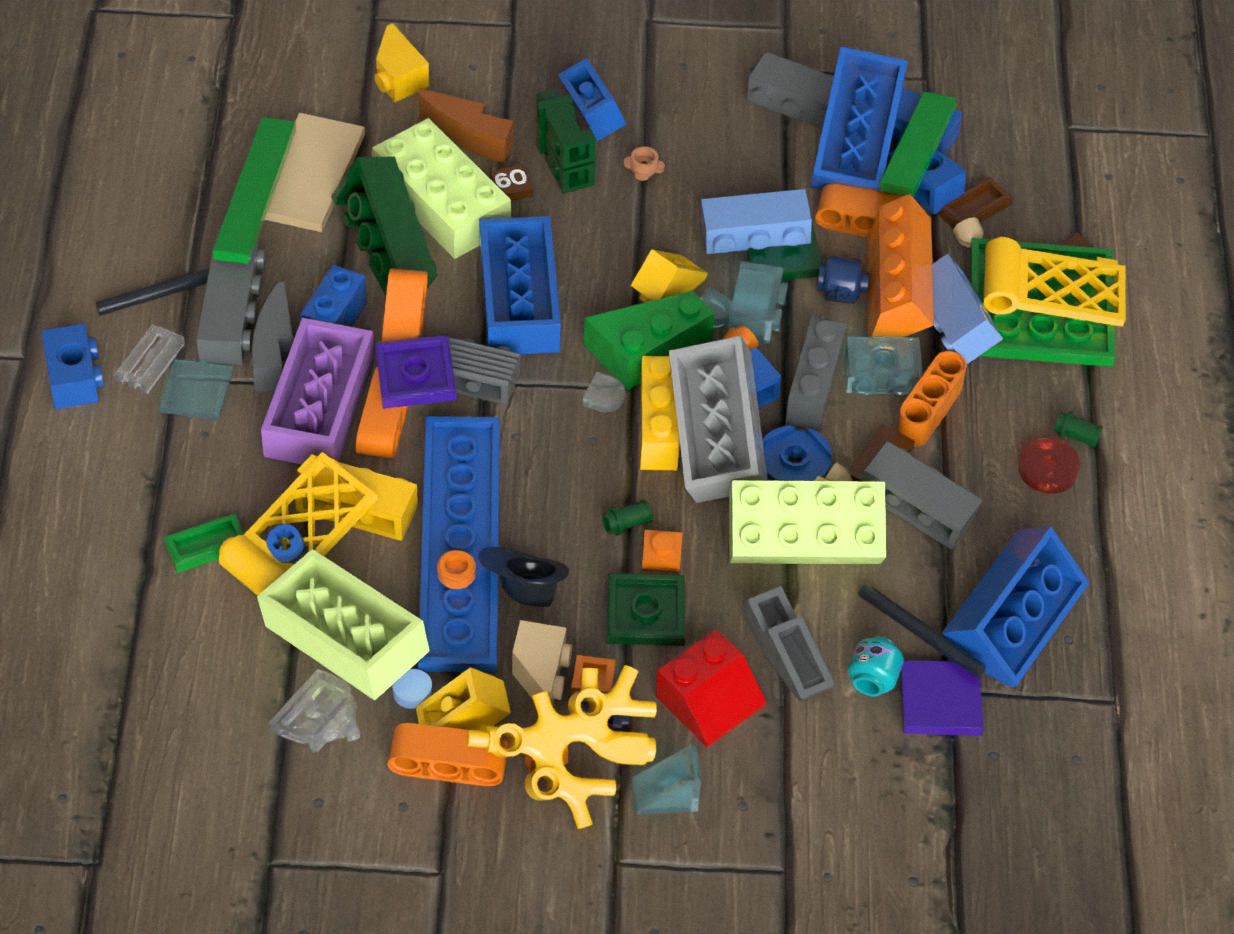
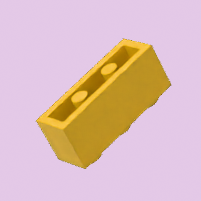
[640,356,680,471]
[295,454,418,541]

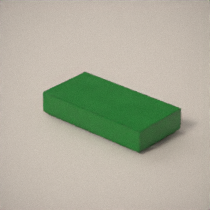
[163,513,245,573]

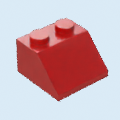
[655,629,766,748]

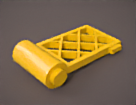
[983,237,1126,327]
[218,452,379,596]

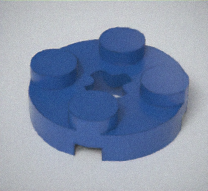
[763,425,832,481]

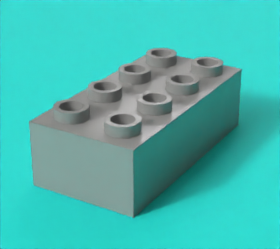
[669,336,768,503]

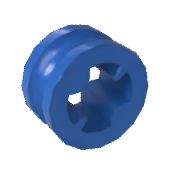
[266,524,305,563]

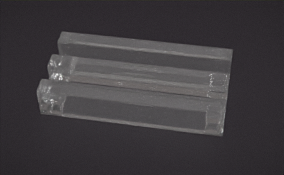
[114,324,185,394]

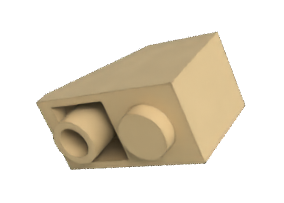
[512,620,572,706]

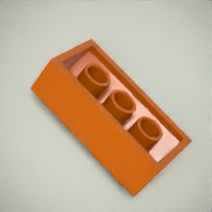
[867,194,934,350]

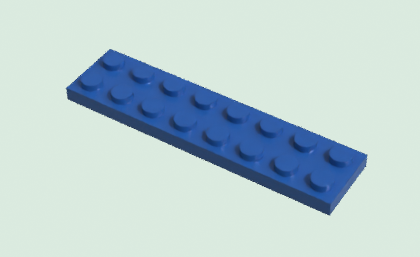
[418,417,500,672]

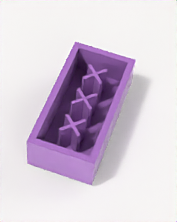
[261,318,374,464]

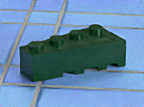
[331,157,438,295]

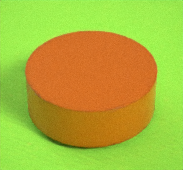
[437,550,476,589]

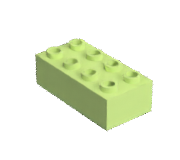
[372,118,511,259]
[729,480,886,564]
[257,549,430,700]

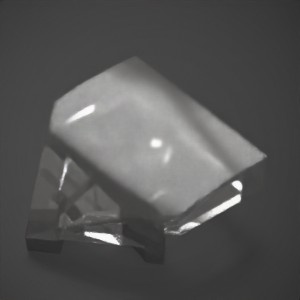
[268,669,361,753]

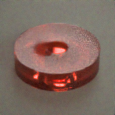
[1019,438,1080,494]

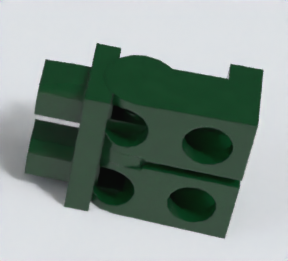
[537,89,596,194]

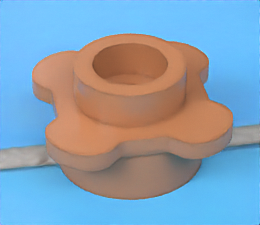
[624,146,665,181]

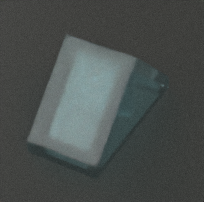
[632,744,701,815]

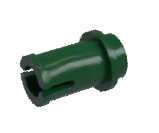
[1053,411,1103,448]
[602,499,653,536]

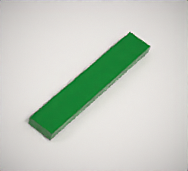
[213,117,296,264]

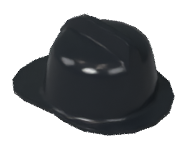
[478,547,569,607]

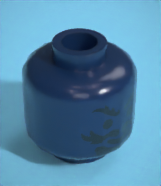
[817,256,870,304]

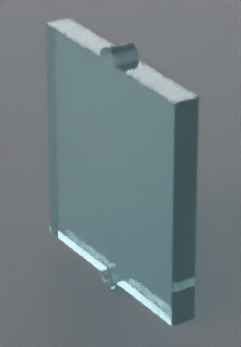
[159,359,233,420]

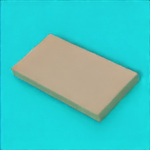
[265,113,365,232]

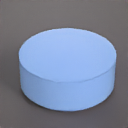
[393,669,432,709]

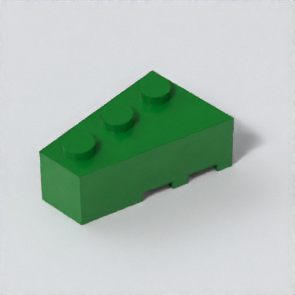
[584,291,715,390]

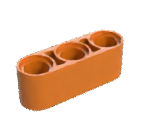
[815,184,903,237]
[381,268,427,343]
[897,351,967,447]
[356,364,409,459]
[387,723,509,786]

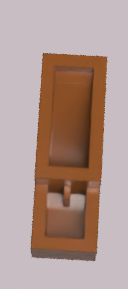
[418,89,514,164]

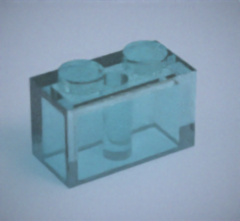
[728,261,788,344]

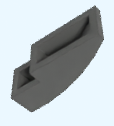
[252,282,293,393]
[741,586,835,701]

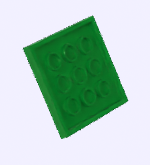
[970,238,1115,367]

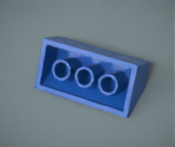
[942,526,1090,687]

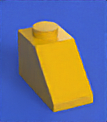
[374,23,429,102]
[631,249,709,302]
[415,667,511,731]

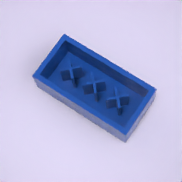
[810,47,908,192]
[479,216,561,354]

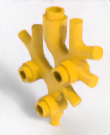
[466,665,657,829]

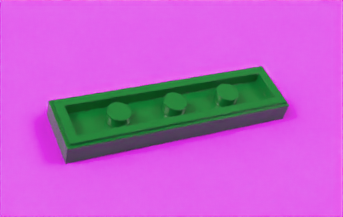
[880,92,956,198]

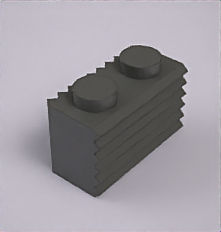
[449,337,521,406]

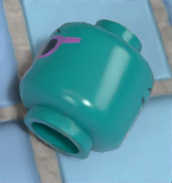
[847,636,904,697]

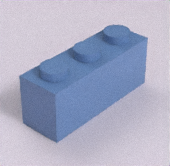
[701,189,812,254]
[932,253,1003,364]

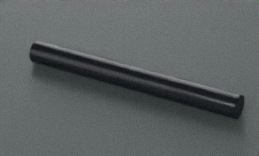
[95,268,210,316]
[858,584,986,678]

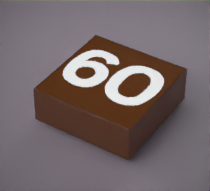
[490,164,533,201]

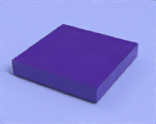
[375,335,457,409]
[900,660,984,736]

